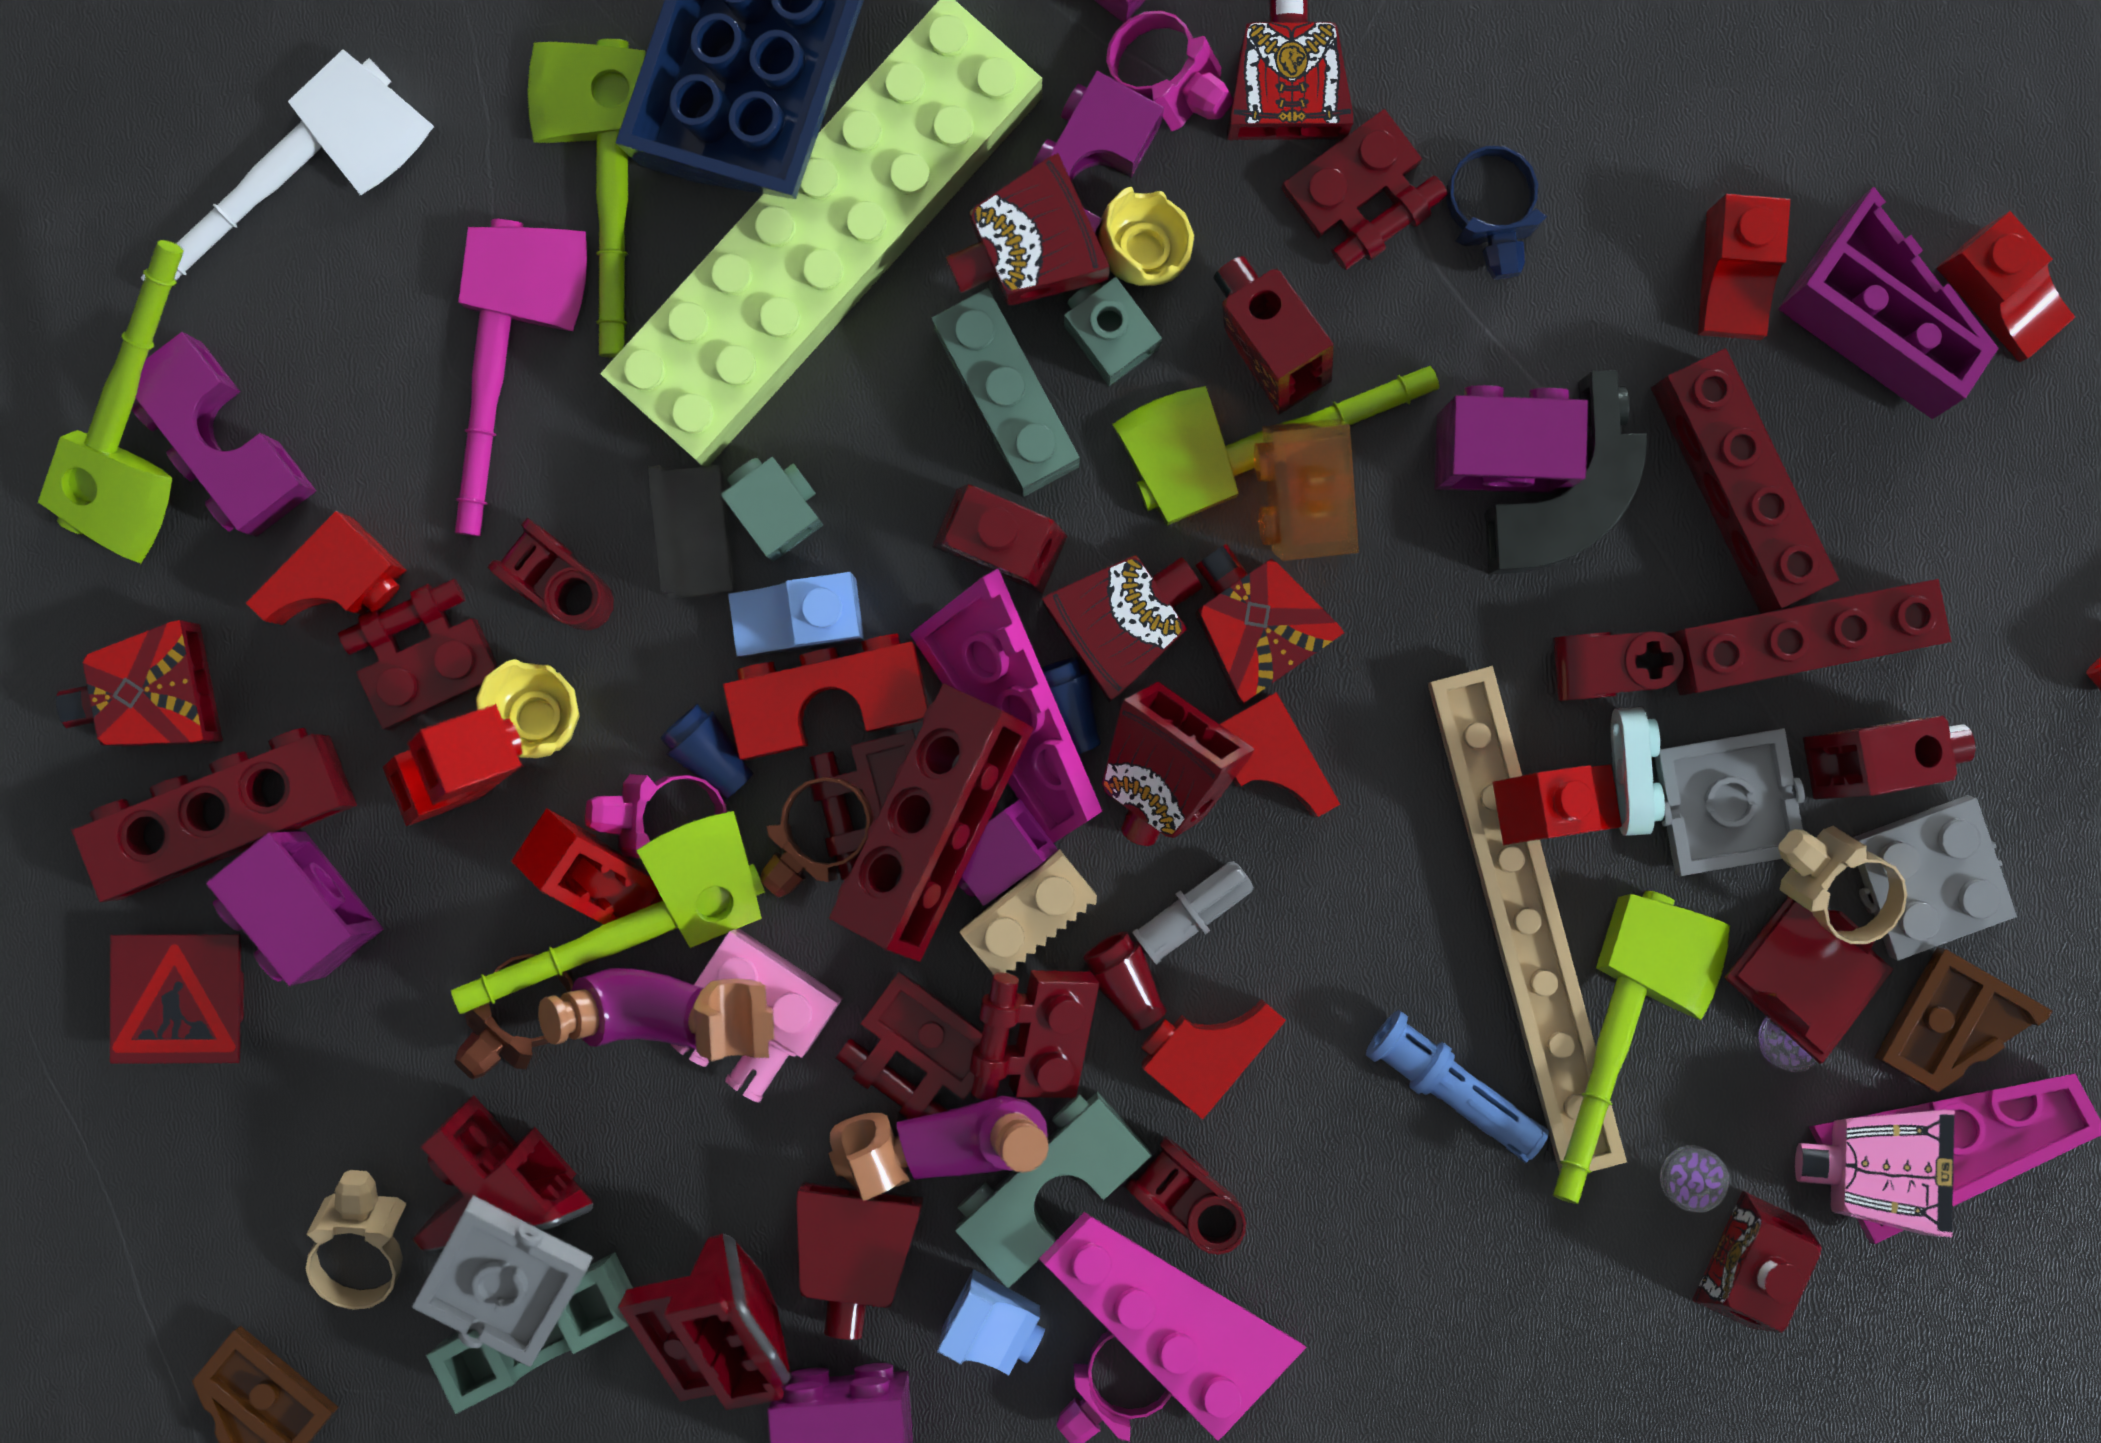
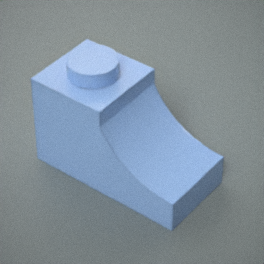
[728,572,864,658]
[938,1269,1045,1375]

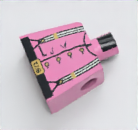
[1795,1110,1955,1237]

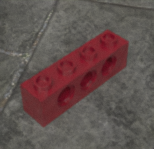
[1651,348,1840,614]
[1667,579,1952,696]
[829,683,1034,962]
[71,728,357,902]

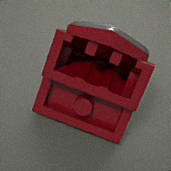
[412,1095,593,1254]
[618,1234,790,1410]

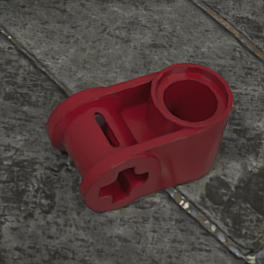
[487,518,614,631]
[1553,631,1684,701]
[1124,1136,1246,1255]

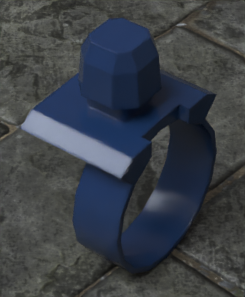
[1446,146,1547,279]

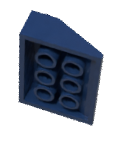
[615,0,864,199]

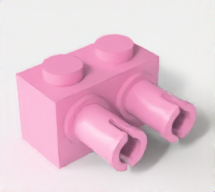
[671,928,843,1103]

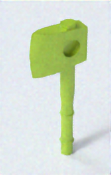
[527,39,646,358]
[38,240,184,564]
[1112,365,1439,526]
[451,811,765,1014]
[1553,890,1730,1204]

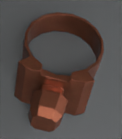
[760,777,874,898]
[454,954,573,1080]

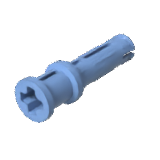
[1365,1010,1549,1163]

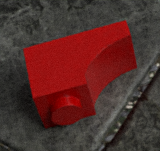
[1698,194,1791,340]
[1936,211,2076,363]
[246,511,406,625]
[1220,692,1340,817]
[1492,764,1622,845]
[511,808,663,924]
[1141,999,1286,1120]

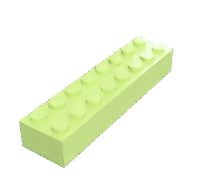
[600,0,1042,469]

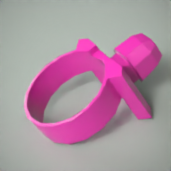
[1106,10,1233,132]
[585,774,727,859]
[1056,1331,1172,1443]

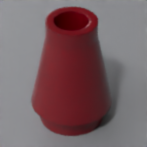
[1083,931,1167,1031]

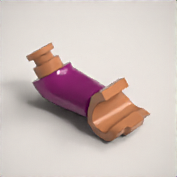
[538,968,775,1061]
[828,1096,1049,1201]

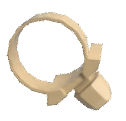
[1779,826,1907,944]
[306,1170,407,1310]

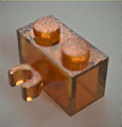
[1254,419,1359,561]

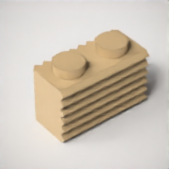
[960,849,1097,975]

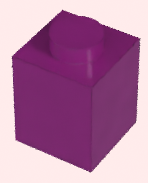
[958,799,1058,906]

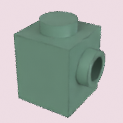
[1064,277,1162,386]
[721,457,823,562]

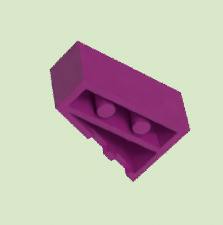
[1778,186,1999,420]

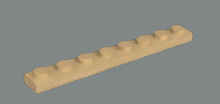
[1427,666,1627,1173]

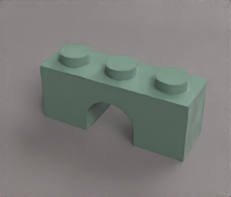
[931,288,1080,497]
[955,1092,1151,1288]
[426,1252,633,1414]

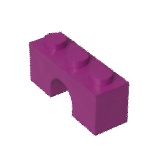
[1031,71,1164,238]
[131,332,316,537]

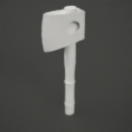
[141,50,434,281]

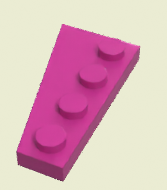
[910,569,1102,843]
[1809,1074,2101,1244]
[1039,1212,1307,1441]

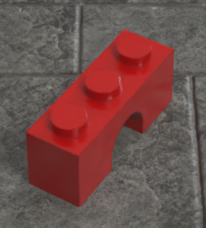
[723,633,929,760]
[382,704,522,826]

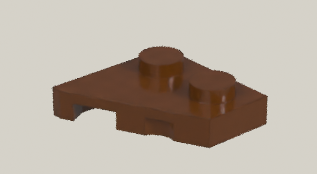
[1874,947,2053,1092]
[192,1326,339,1443]

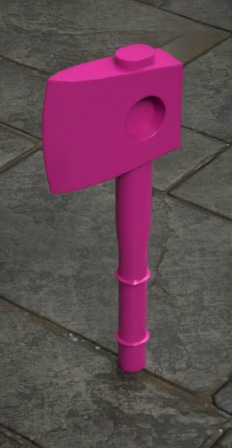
[455,219,587,536]

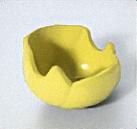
[1097,187,1194,286]
[476,659,580,758]

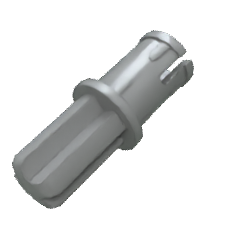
[1132,861,1254,965]

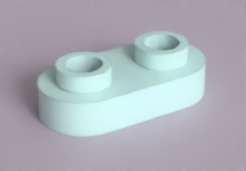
[1611,707,1665,836]

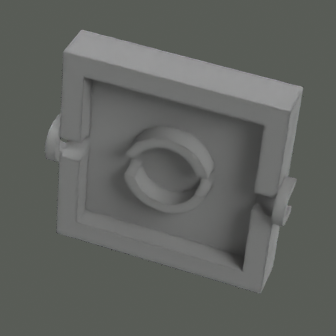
[1654,728,1805,876]
[1853,795,2017,961]
[412,1196,592,1367]

